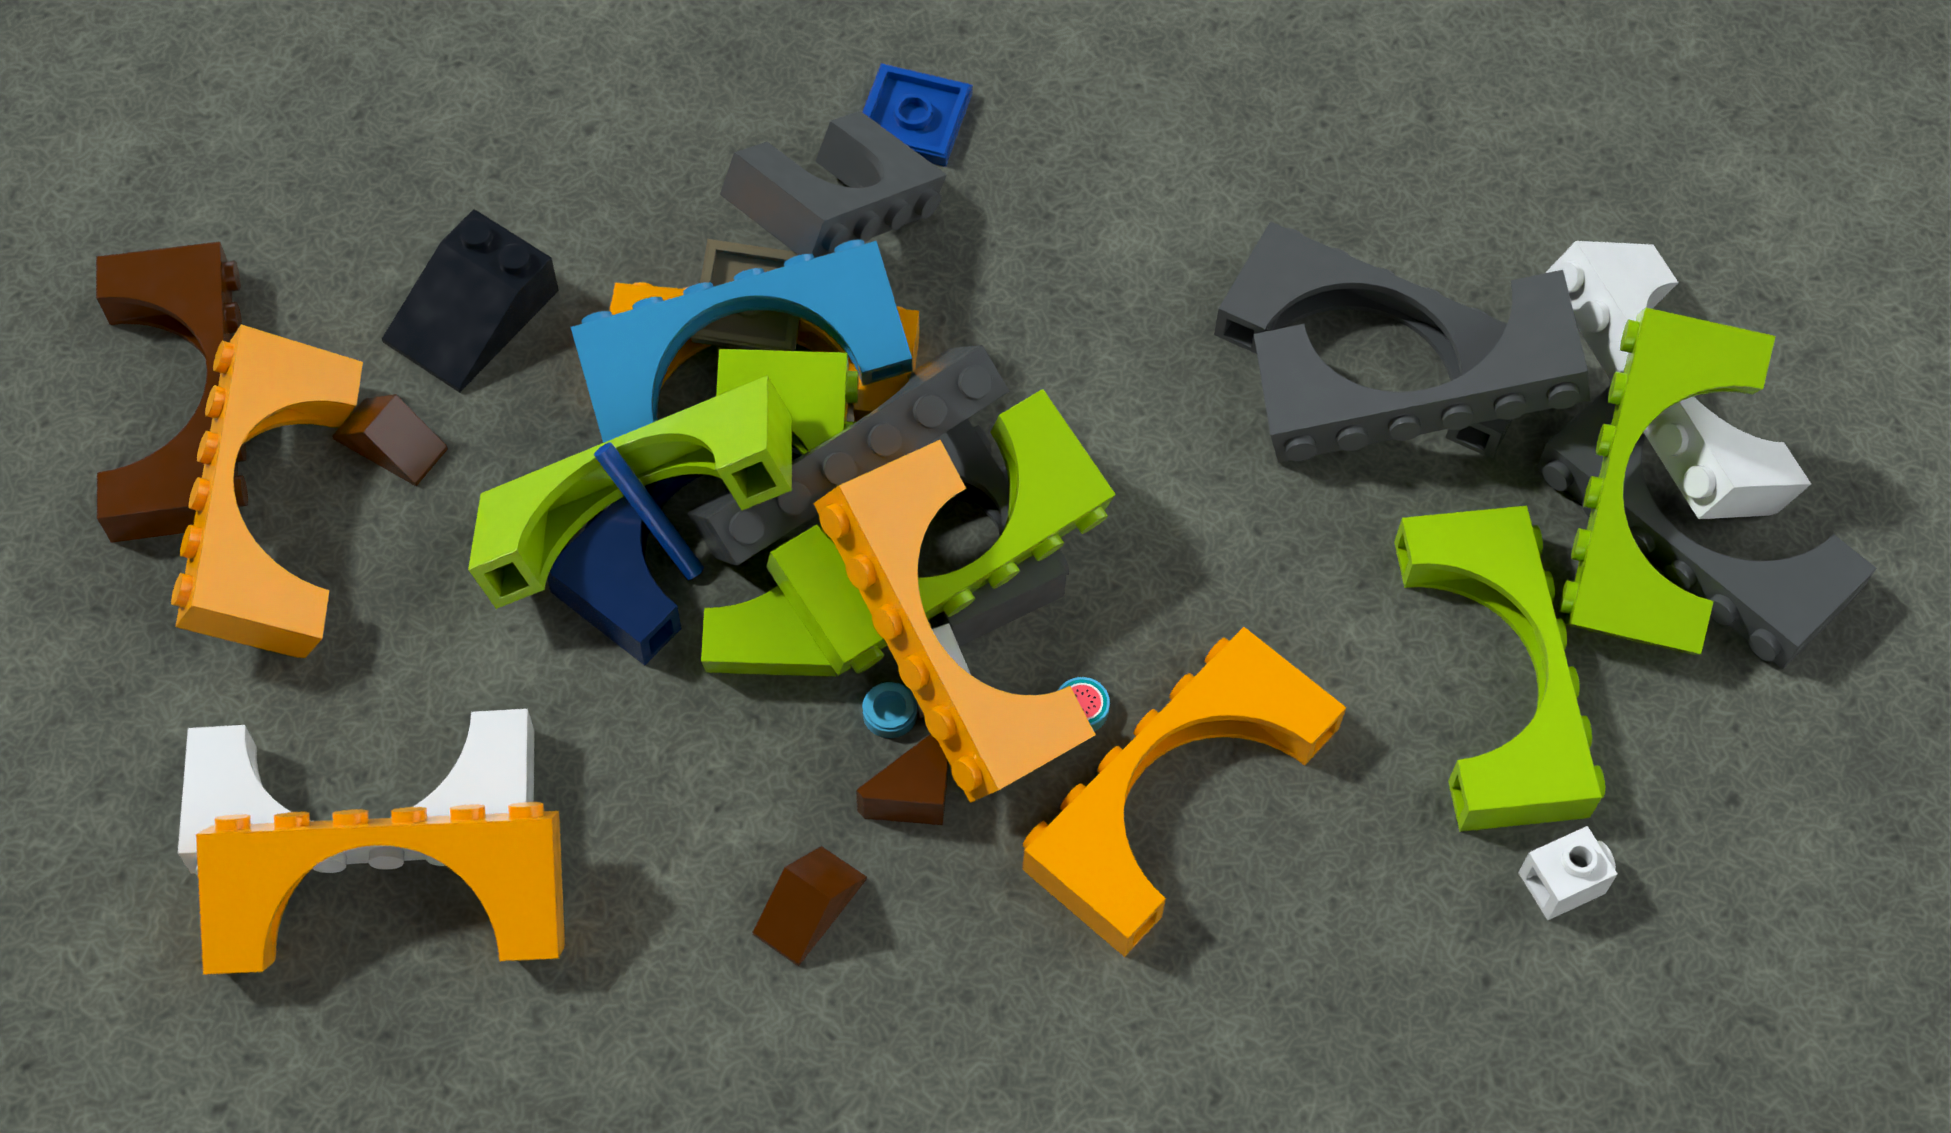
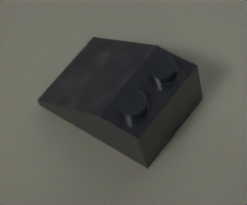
[382,209,559,393]

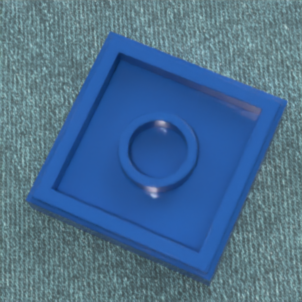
[862,63,973,167]

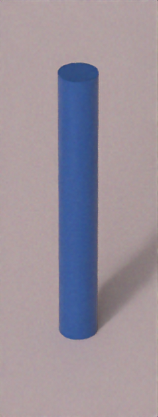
[594,442,704,580]

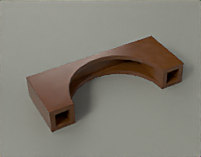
[96,241,248,543]

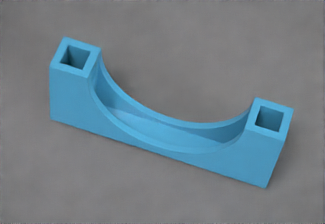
[571,240,913,443]

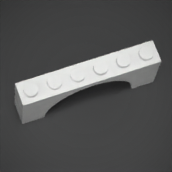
[1546,241,1811,519]
[178,709,534,876]

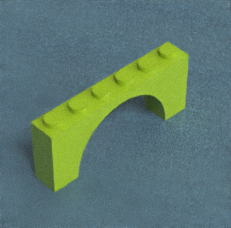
[1559,307,1776,655]
[701,349,859,676]
[468,375,792,609]
[766,389,1116,676]
[1394,506,1605,832]

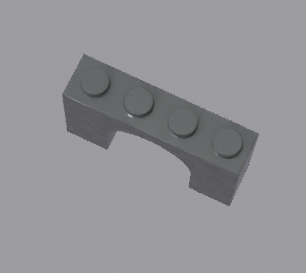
[720,111,947,258]
[924,419,1069,647]

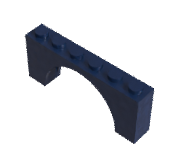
[547,445,802,666]

